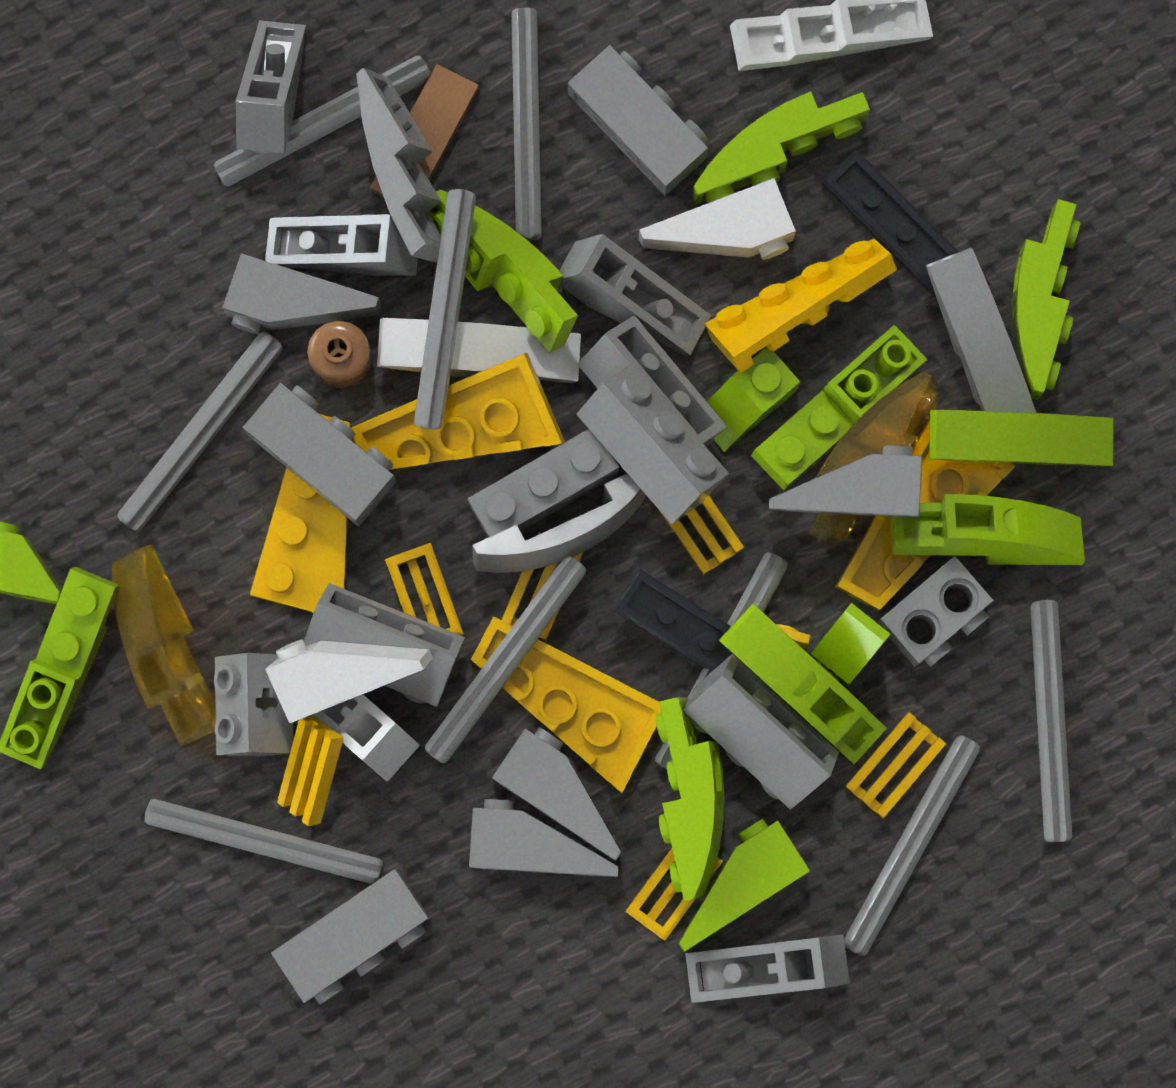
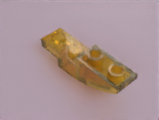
[809,372,940,548]
[112,544,216,746]

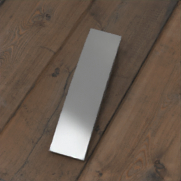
[356,68,441,263]
[926,248,1036,413]

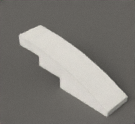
[730,0,933,71]
[377,318,581,383]

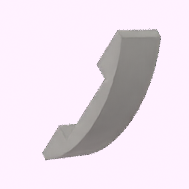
[472,473,647,573]

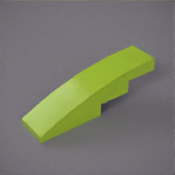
[929,410,1113,467]

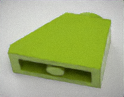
[707,347,800,452]
[0,522,62,605]
[810,603,890,688]

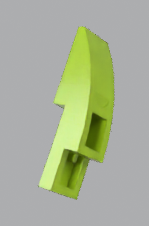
[693,91,870,205]
[428,190,578,353]
[1012,199,1080,400]
[751,325,928,490]
[890,494,1085,565]
[0,566,120,769]
[719,603,887,764]
[656,697,724,901]

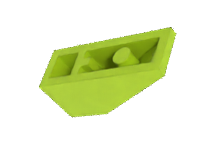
[678,819,810,952]

